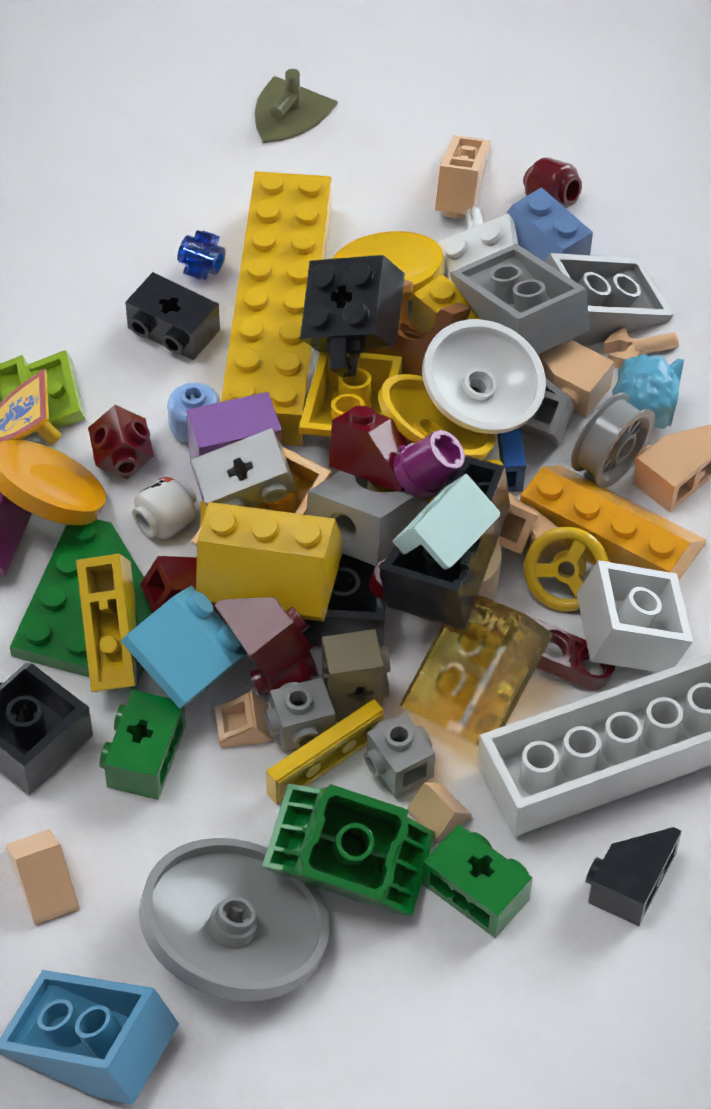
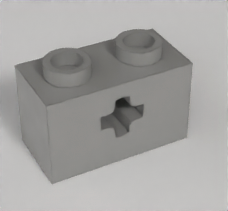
[191,428,297,507]

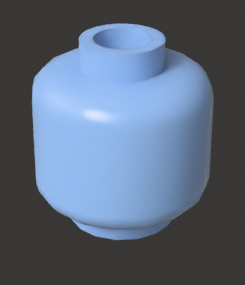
[167,382,220,443]

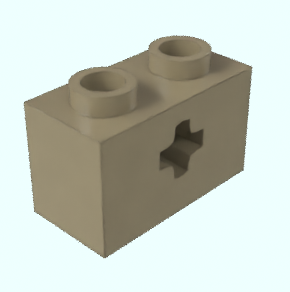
[322,629,391,722]

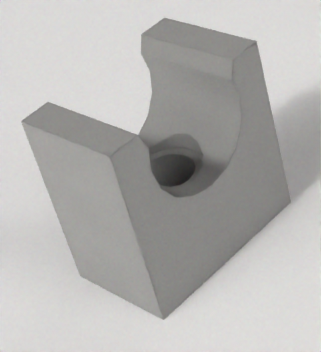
[306,471,427,566]

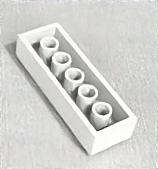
[477,654,711,837]

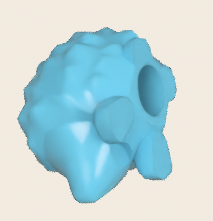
[612,354,684,429]

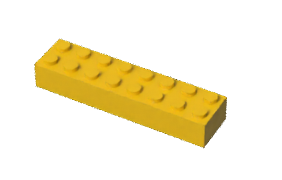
[221,171,332,446]

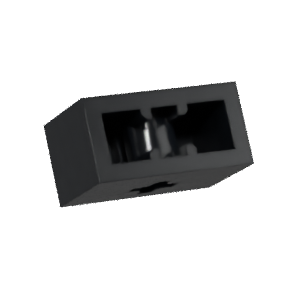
[125,272,220,361]

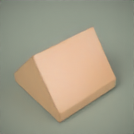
[407,782,472,843]

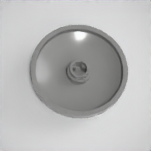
[139,838,330,1002]

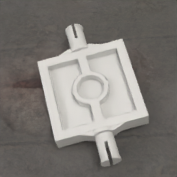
[438,207,518,281]

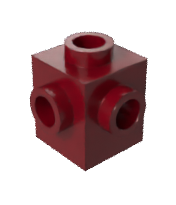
[88,405,154,479]

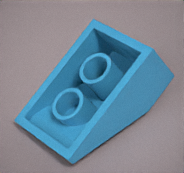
[0,970,179,1105]

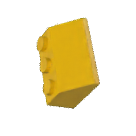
[196,502,345,622]

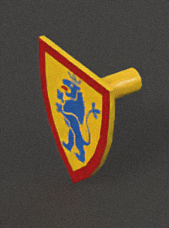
[0,369,61,445]

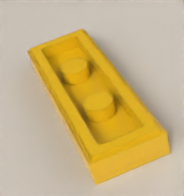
[266,699,384,805]

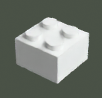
[577,560,693,672]

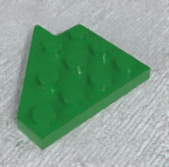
[10,519,152,689]

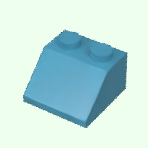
[120,585,248,709]

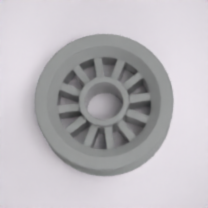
[571,392,655,488]

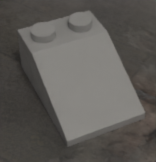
[450,244,590,356]
[544,253,674,346]

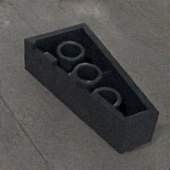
[379,456,510,631]

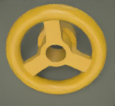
[524,527,609,612]

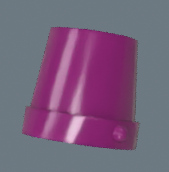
[393,430,465,499]

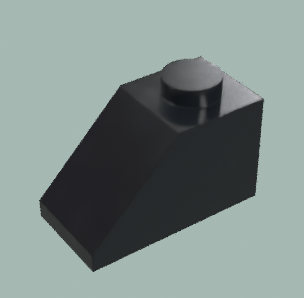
[585,827,682,926]

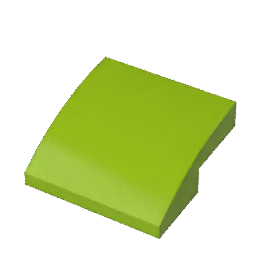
[0,350,86,433]

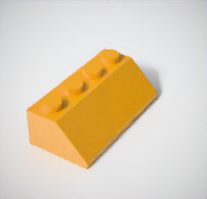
[520,465,706,581]

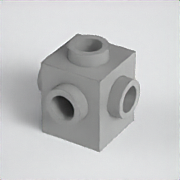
[264,677,335,751]
[364,713,435,796]

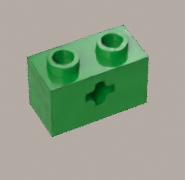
[99,689,186,800]
[422,824,533,938]

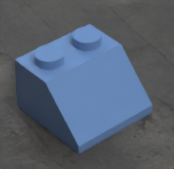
[506,187,593,261]

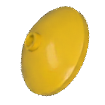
[378,374,496,460]

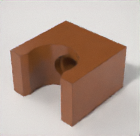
[364,279,471,377]

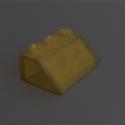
[399,594,554,747]

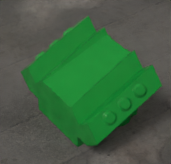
[262,783,435,917]

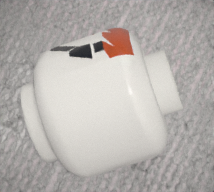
[132,477,197,539]

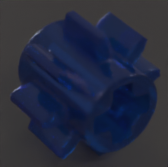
[177,230,226,280]

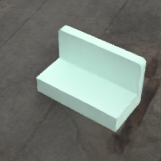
[392,474,500,570]

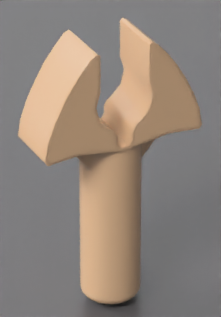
[603,327,679,369]

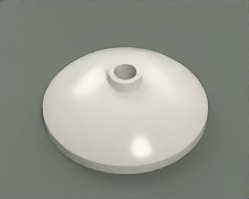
[422,319,546,434]

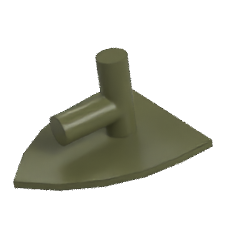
[255,69,338,143]

